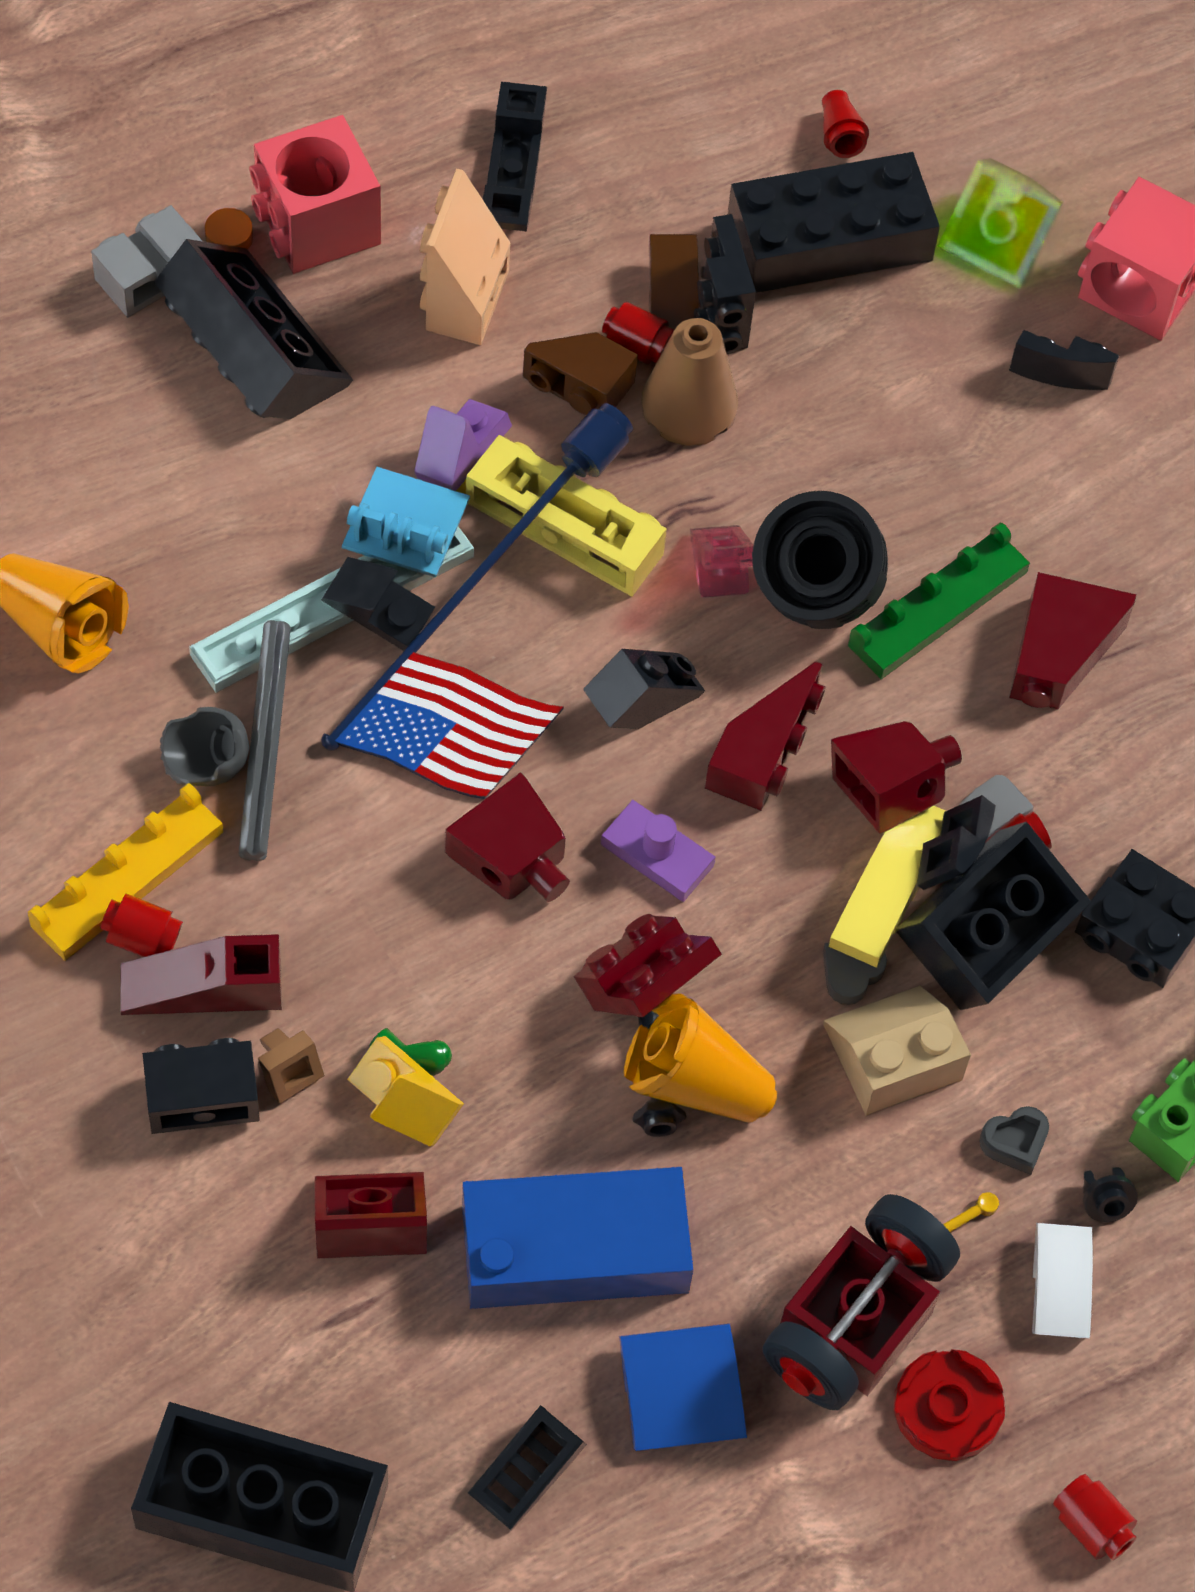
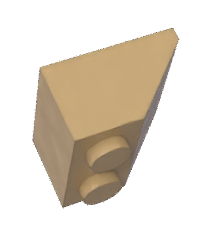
[823,986,971,1115]

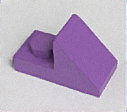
[414,399,512,491]

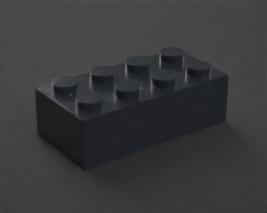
[727,152,940,293]
[131,1402,388,1592]

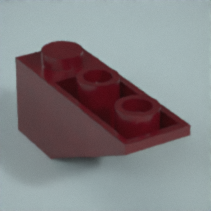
[705,661,826,811]
[121,934,282,1015]

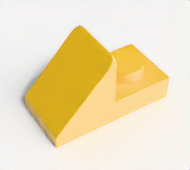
[347,1036,464,1147]

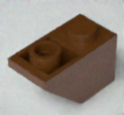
[523,332,638,415]

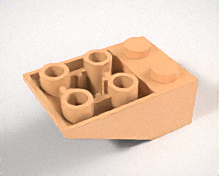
[420,168,510,345]

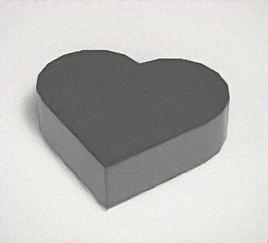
[823,943,887,1005]
[979,1106,1049,1175]

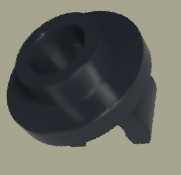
[1083,1167,1138,1222]

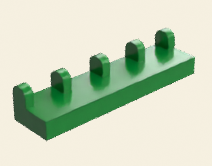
[848,522,1030,680]

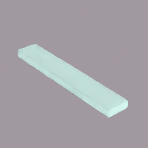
[189,526,474,693]

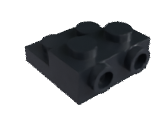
[694,214,756,354]
[1075,849,1195,988]

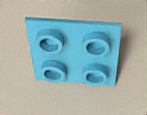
[342,467,470,578]

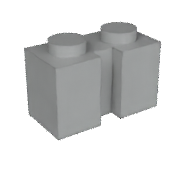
[91,205,202,318]

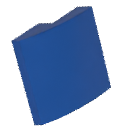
[619,1323,747,1451]

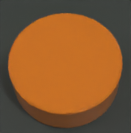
[205,208,253,249]

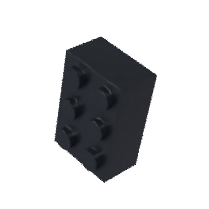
[895,821,1092,1010]

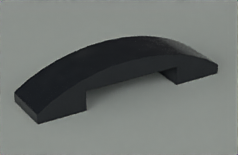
[483,81,547,232]

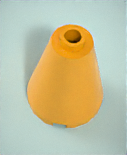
[0,553,129,674]
[624,993,777,1123]

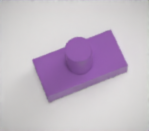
[601,800,716,902]

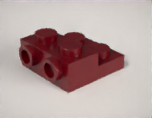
[573,914,722,1017]

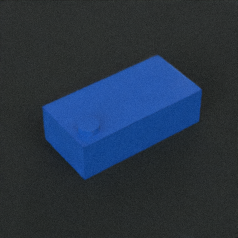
[462,1167,693,1309]

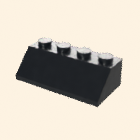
[154,239,353,419]

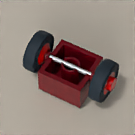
[763,1194,960,1410]

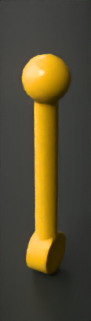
[943,1192,999,1232]

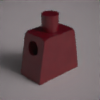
[831,721,962,834]
[445,772,570,902]

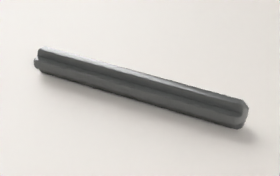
[239,620,291,861]

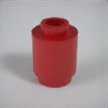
[602,302,674,365]
[100,893,183,957]
[1053,1474,1137,1560]

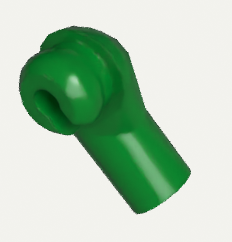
[369,1028,452,1076]

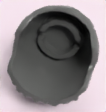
[160,707,250,786]

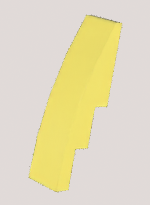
[828,806,945,968]

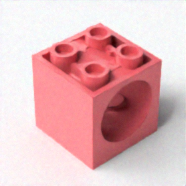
[249,115,381,274]
[1078,177,1195,341]

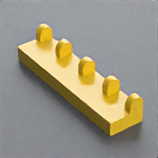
[28,783,223,961]

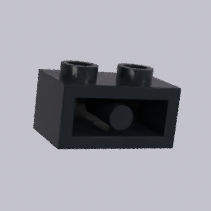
[142,1038,260,1134]

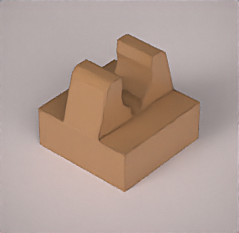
[258,1028,325,1104]

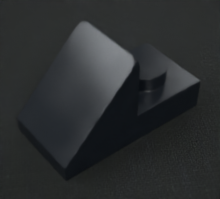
[321,557,435,651]

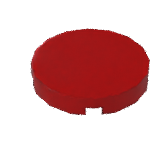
[894,1349,1005,1461]

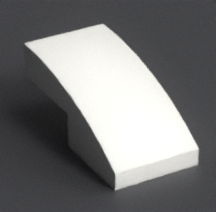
[1032,1223,1093,1339]

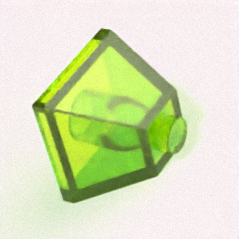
[937,158,1063,289]

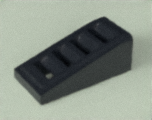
[468,1405,587,1531]

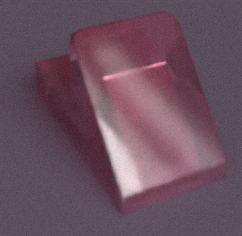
[690,525,753,597]

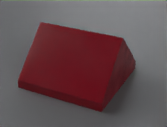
[315,1172,427,1259]

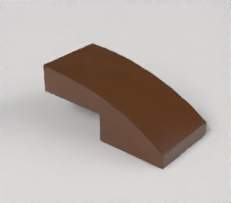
[649,234,699,330]

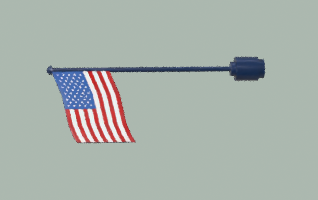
[321,403,633,799]

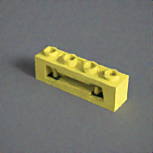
[466,435,667,597]

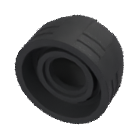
[752,491,888,629]

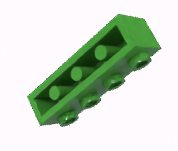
[1129,1058,1195,1182]

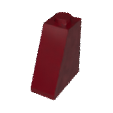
[1009,572,1136,709]

